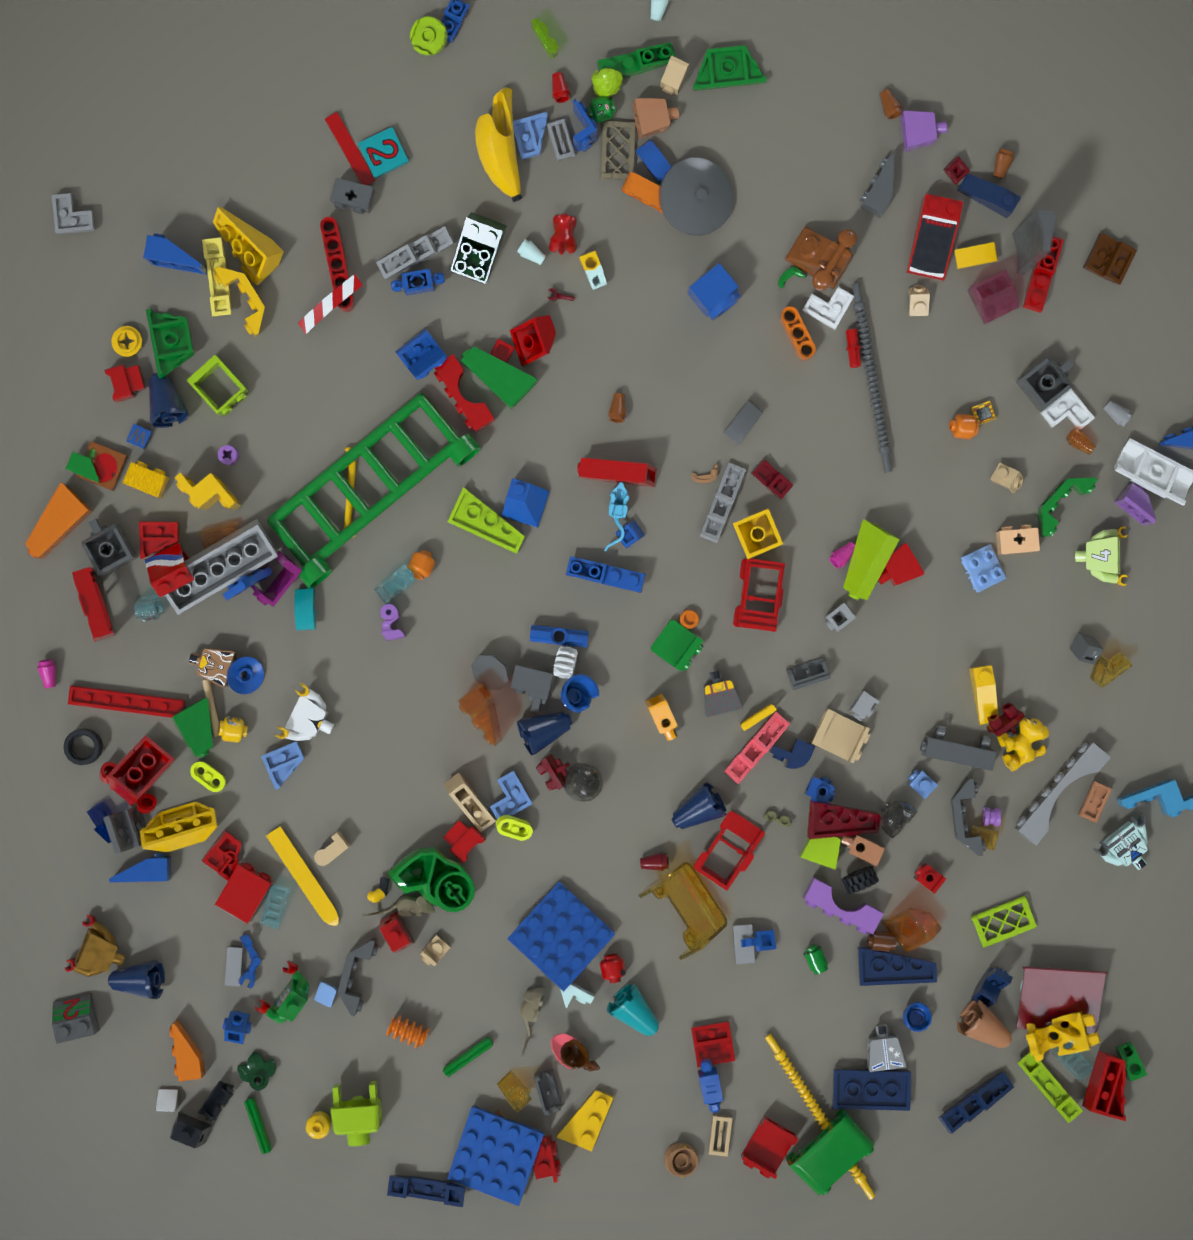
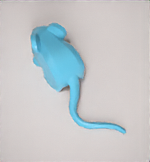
[604,482,629,552]

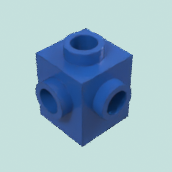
[804,776,836,803]
[223,1011,252,1044]

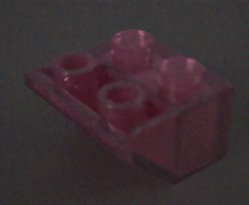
[967,270,1019,325]

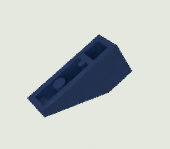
[957,174,1021,218]

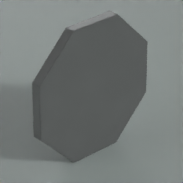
[471,654,509,690]

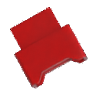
[104,364,146,402]
[443,819,486,863]

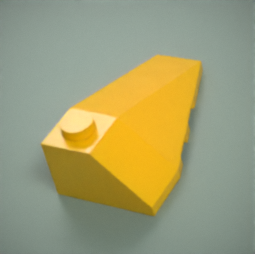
[213,206,284,285]

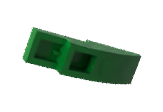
[597,42,676,78]

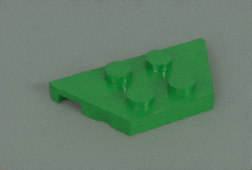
[693,45,767,91]
[146,309,194,379]

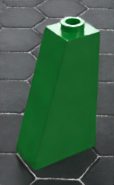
[461,347,538,410]

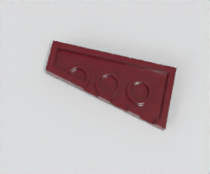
[807,800,881,839]

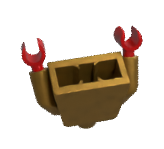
[65,915,125,977]

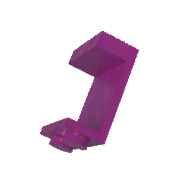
[251,551,302,607]

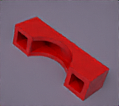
[434,354,495,433]

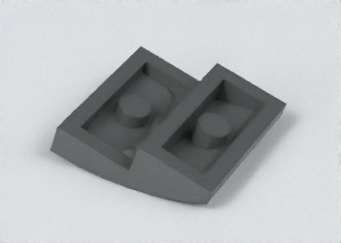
[103,807,146,854]

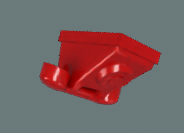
[99,735,175,814]

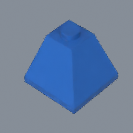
[502,478,550,528]

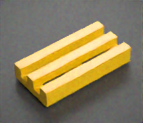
[740,704,776,731]

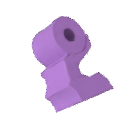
[380,604,406,641]

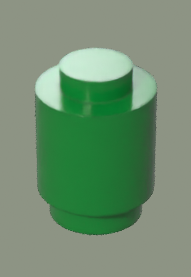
[803,944,828,975]

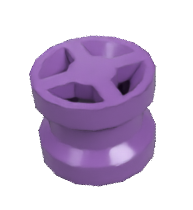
[218,445,239,466]
[982,807,1001,827]

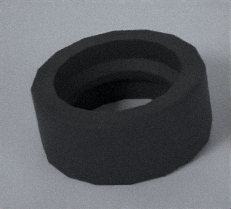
[63,728,103,765]

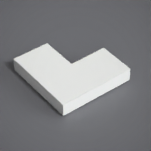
[802,287,854,330]
[1040,389,1095,430]

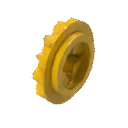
[111,326,143,357]

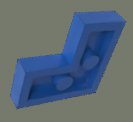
[223,567,273,601]

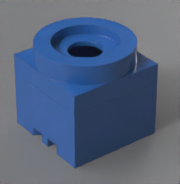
[687,263,742,321]

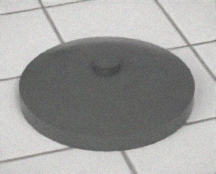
[659,158,734,236]

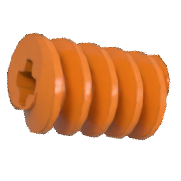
[386,1015,430,1049]

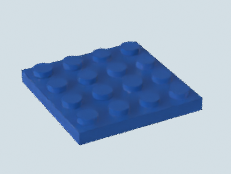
[507,882,615,992]
[447,1105,545,1206]

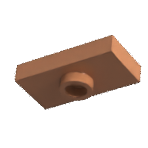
[1078,780,1112,823]

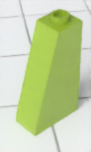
[843,519,900,600]

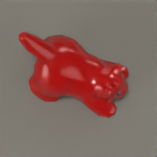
[549,213,577,255]

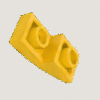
[954,242,998,269]

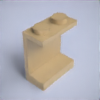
[810,708,871,763]

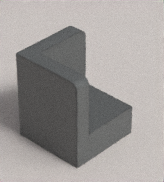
[1070,633,1104,665]

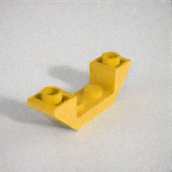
[213,266,265,337]

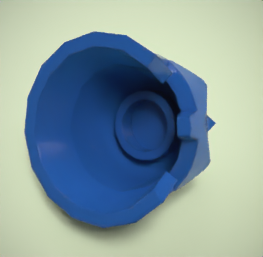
[560,674,599,713]

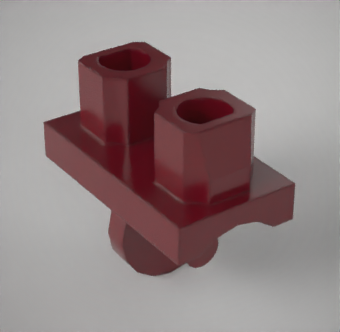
[986,702,1025,737]
[536,754,570,791]

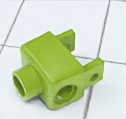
[330,1081,382,1146]

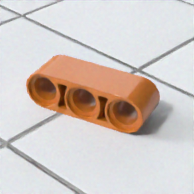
[621,172,663,213]
[780,306,816,361]

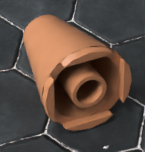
[957,1000,1012,1049]

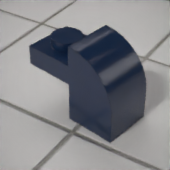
[769,738,815,769]
[971,967,1013,1007]

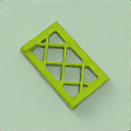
[971,895,1037,948]

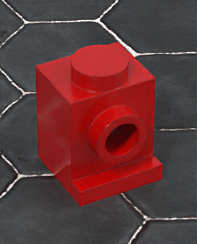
[914,863,946,894]

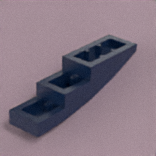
[938,1071,1014,1134]

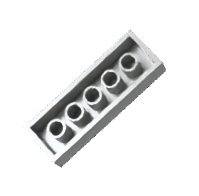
[165,519,278,615]

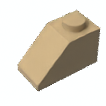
[660,56,689,95]

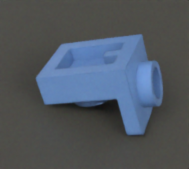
[907,769,938,799]

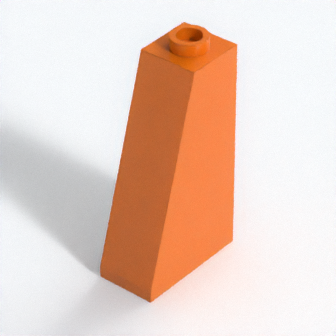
[25,483,93,559]

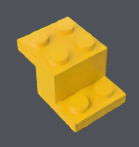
[174,473,242,510]

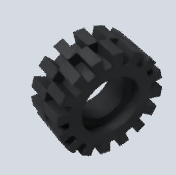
[841,866,879,894]

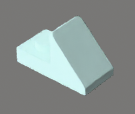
[560,982,594,1008]

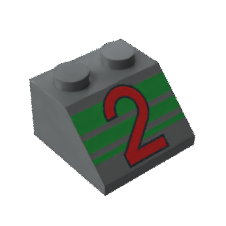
[52,993,100,1044]

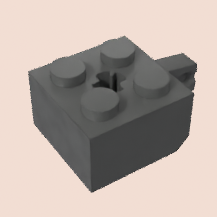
[1016,356,1074,411]
[81,518,137,576]

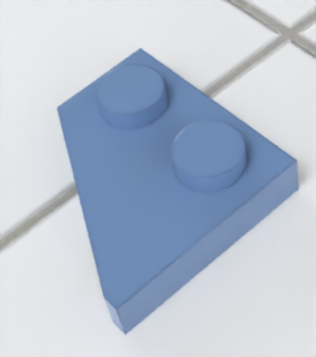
[261,741,305,790]

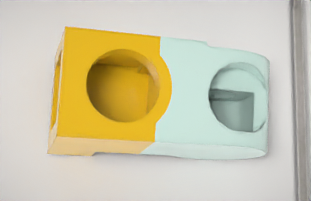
[579,251,607,290]

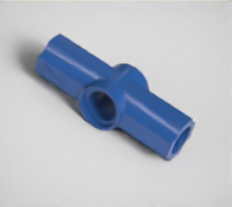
[530,625,589,648]

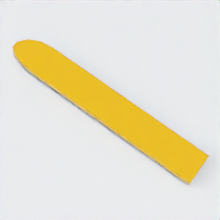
[266,826,339,926]

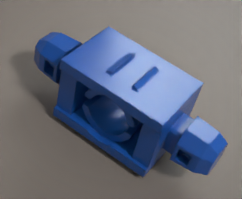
[391,269,445,296]
[698,1059,723,1113]

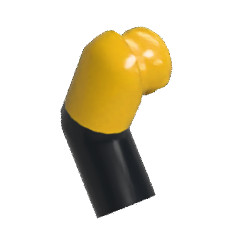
[367,877,390,903]

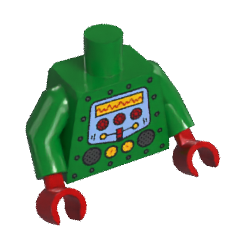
[255,961,309,1024]

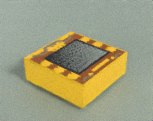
[971,401,996,425]

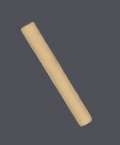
[202,680,219,737]

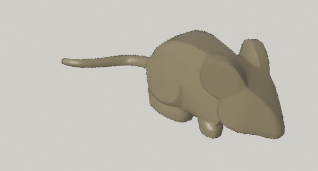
[362,894,435,916]
[520,986,546,1057]

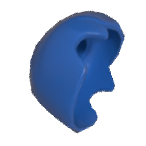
[902,1002,932,1032]

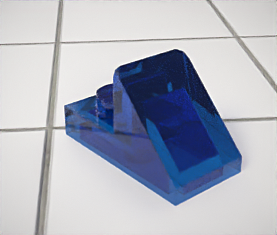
[87,801,113,844]

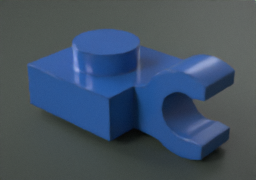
[741,930,776,952]

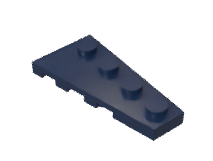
[857,946,937,986]

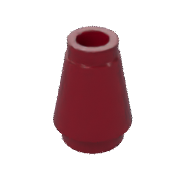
[640,852,669,871]

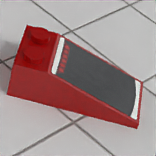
[906,194,963,281]

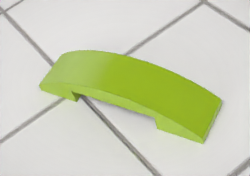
[1017,1052,1083,1124]

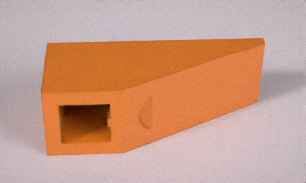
[169,1020,205,1081]

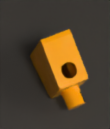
[645,694,678,741]

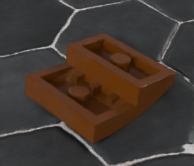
[1083,233,1137,285]

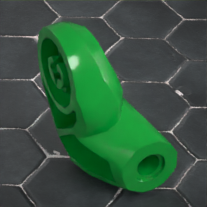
[387,847,475,912]

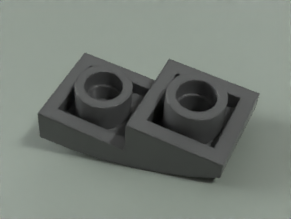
[723,400,763,444]

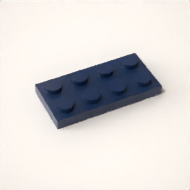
[832,1069,911,1111]

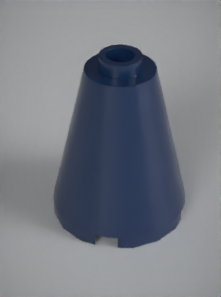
[149,373,189,428]
[517,712,572,756]
[672,782,727,830]
[108,960,165,999]

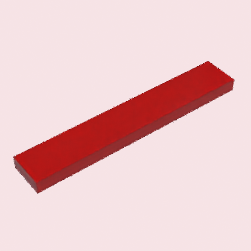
[68,685,185,718]

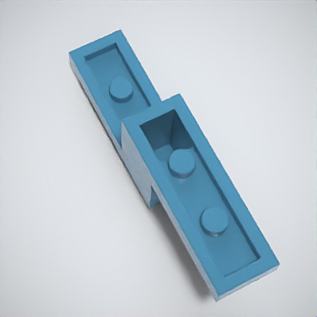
[1117,779,1193,817]

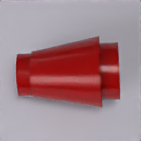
[552,72,571,103]

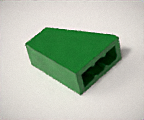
[170,698,213,758]

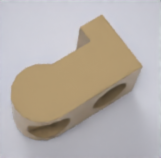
[314,831,351,866]

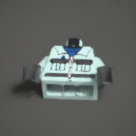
[1093,813,1148,870]

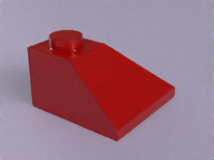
[510,315,556,367]

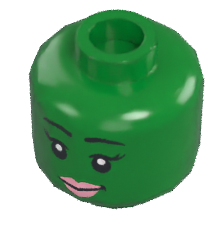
[586,96,616,123]

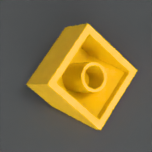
[733,509,783,559]

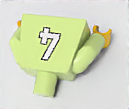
[1075,526,1128,586]

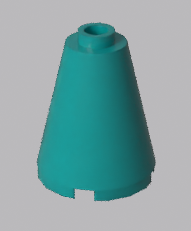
[607,984,659,1036]

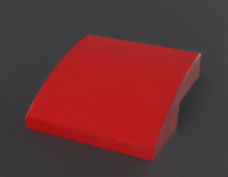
[691,1022,735,1068]

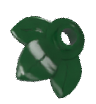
[237,1052,276,1091]

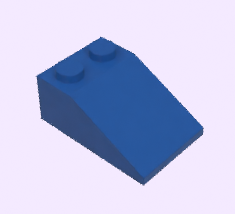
[143,233,208,275]

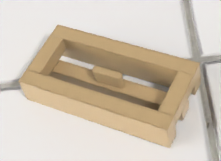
[708,1114,732,1157]

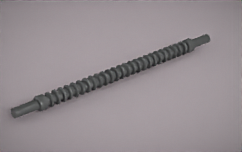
[852,283,892,473]

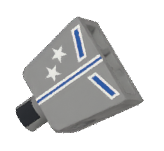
[867,1024,906,1072]

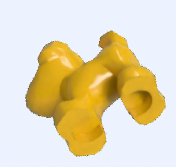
[997,718,1050,772]

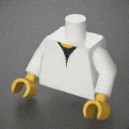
[274,683,335,741]

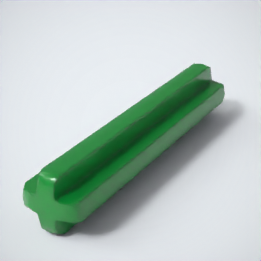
[443,1037,493,1077]
[244,1098,272,1154]

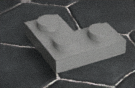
[52,193,95,235]

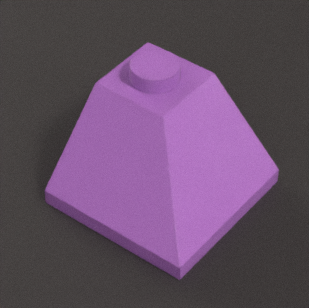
[1114,483,1156,526]

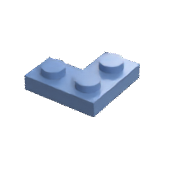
[490,770,533,819]

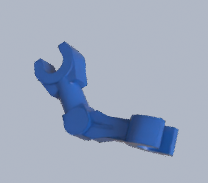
[238,934,261,989]

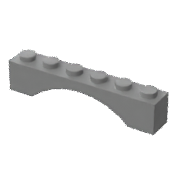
[1015,742,1111,846]

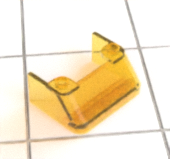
[638,862,727,960]

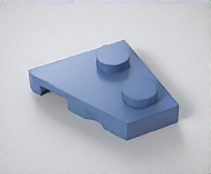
[513,112,547,160]

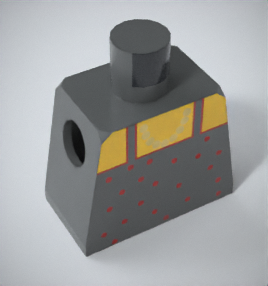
[704,670,743,717]

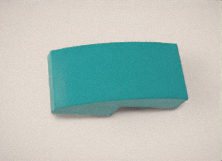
[294,588,317,631]

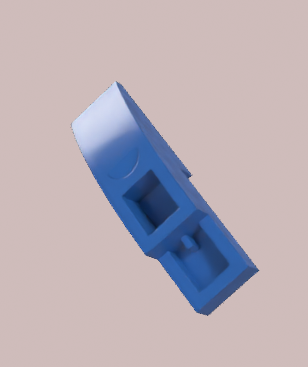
[566,556,646,593]

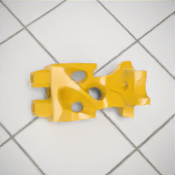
[1026,1011,1100,1062]

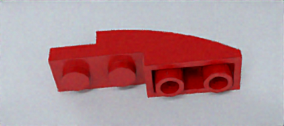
[1022,236,1064,313]

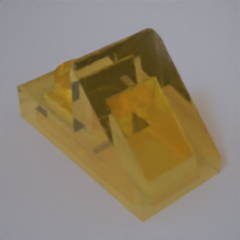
[1090,652,1133,688]
[497,1071,532,1112]

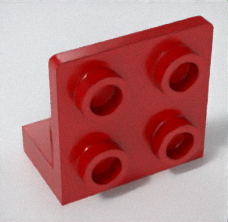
[533,1135,562,1183]

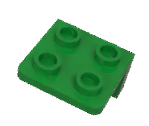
[650,620,704,672]

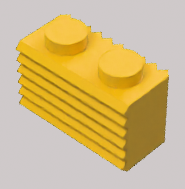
[122,460,170,499]

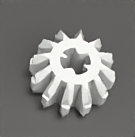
[554,646,578,679]

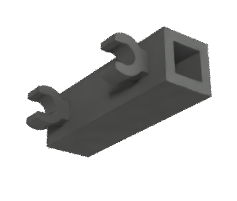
[920,725,997,771]

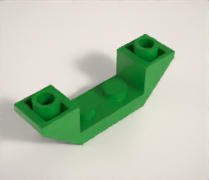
[1038,477,1097,538]

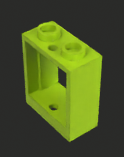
[187,355,249,416]

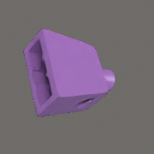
[901,111,947,152]

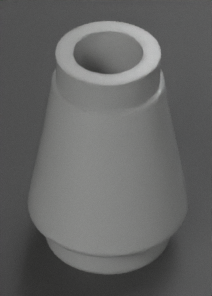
[1103,400,1133,427]

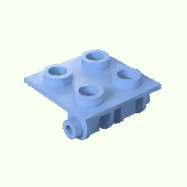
[961,544,1007,593]

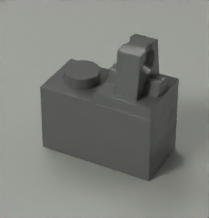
[510,665,553,713]

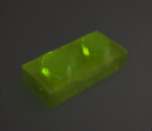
[531,18,559,59]

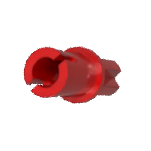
[845,329,861,368]

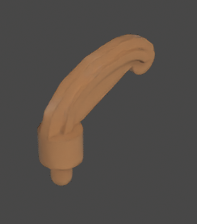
[691,464,719,484]

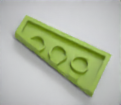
[447,487,525,554]

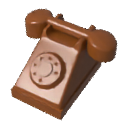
[784,226,857,291]

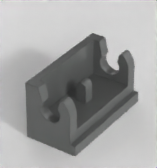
[786,658,831,690]
[534,1069,563,1116]

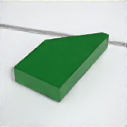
[65,451,101,483]

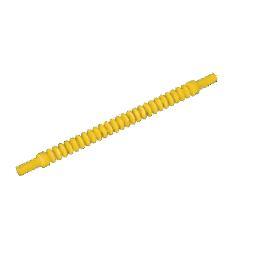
[765,1034,876,1200]

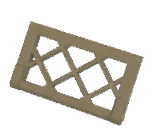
[600,121,635,180]

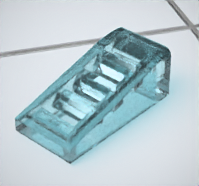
[260,885,290,929]
[1052,1042,1093,1082]

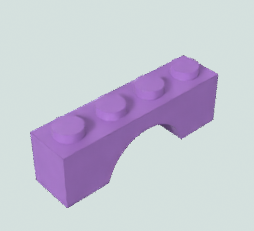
[802,877,884,935]

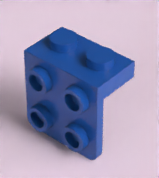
[572,99,598,152]
[395,329,447,380]

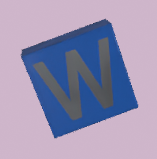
[126,424,152,449]

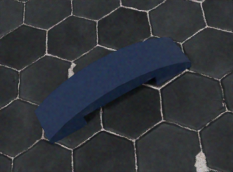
[387,1175,466,1207]

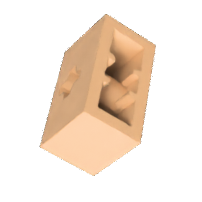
[996,525,1040,555]

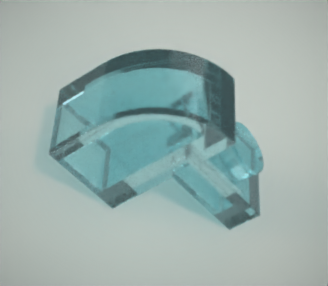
[374,565,416,605]

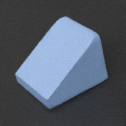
[314,981,338,1008]

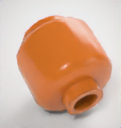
[949,414,979,440]
[407,550,435,580]

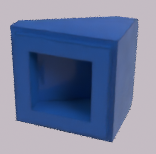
[616,520,645,548]

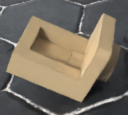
[908,285,930,316]
[990,463,1024,494]

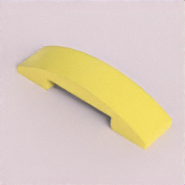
[202,237,232,317]

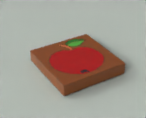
[77,441,128,491]

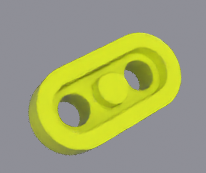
[190,761,226,792]
[496,815,533,841]

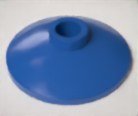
[227,656,264,694]

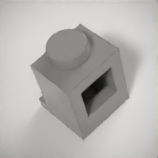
[824,603,856,632]
[849,691,880,721]

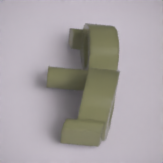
[763,811,791,827]

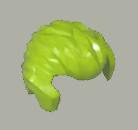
[591,68,623,98]

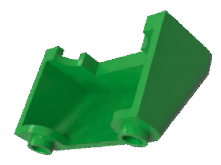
[786,1109,875,1196]

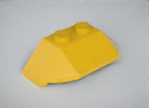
[140,802,218,852]

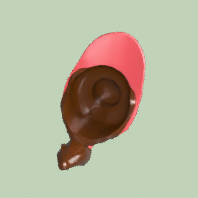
[551,1033,600,1072]

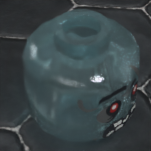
[134,596,163,622]

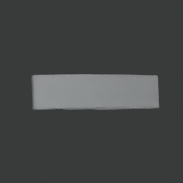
[376,226,456,280]
[699,462,746,543]

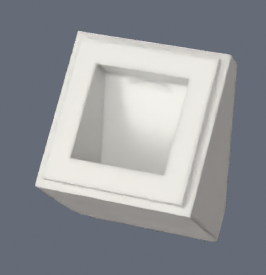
[156,1089,178,1112]

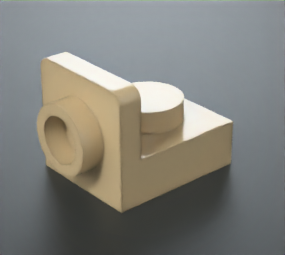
[420,934,451,966]

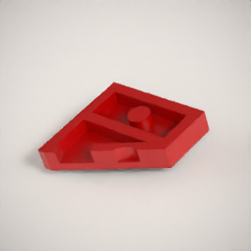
[139,521,179,559]

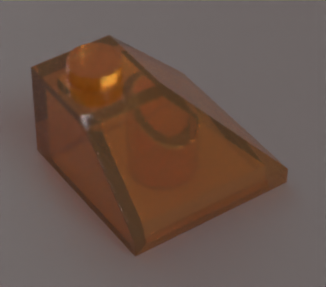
[883,908,942,953]

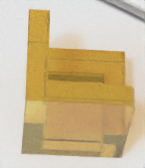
[970,825,999,851]

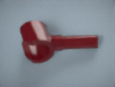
[547,288,574,302]

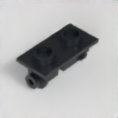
[198,1081,234,1123]

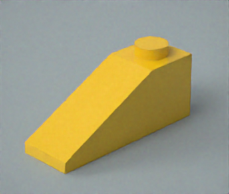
[969,665,998,725]

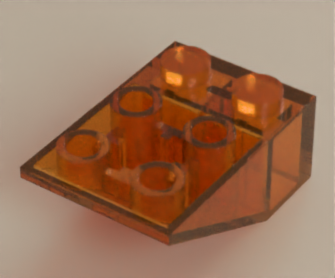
[458,683,502,746]

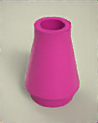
[829,542,855,569]
[37,659,56,688]

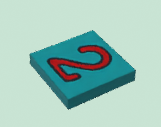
[358,127,409,179]

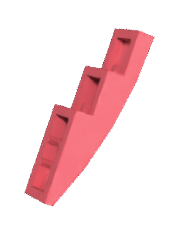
[723,712,790,784]

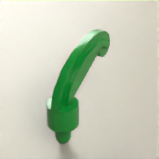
[778,267,807,288]

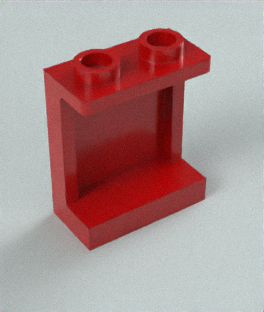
[214,862,274,924]

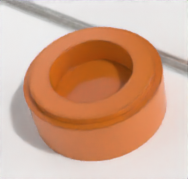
[680,610,699,629]

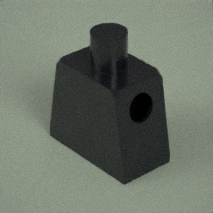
[170,1112,213,1148]

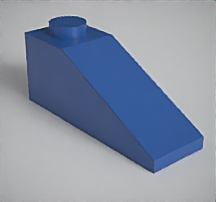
[109,853,171,882]

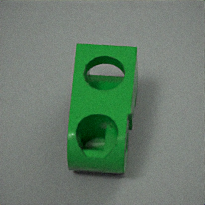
[1115,1042,1147,1082]

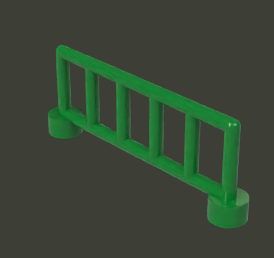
[267,393,481,589]

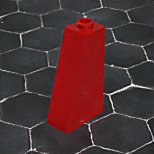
[577,458,657,487]

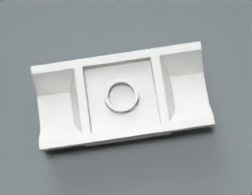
[1114,438,1193,506]

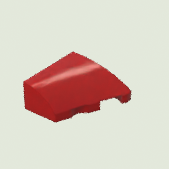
[201,829,242,881]

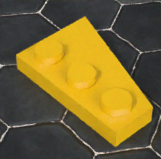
[556,1089,613,1152]

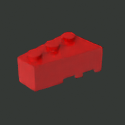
[1082,1050,1126,1122]

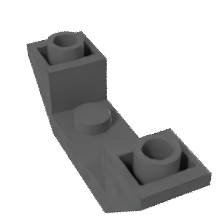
[951,778,986,856]
[337,938,379,1016]

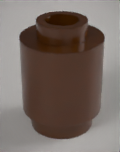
[867,931,896,952]

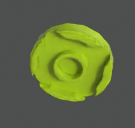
[410,16,448,56]

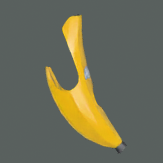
[475,87,522,202]

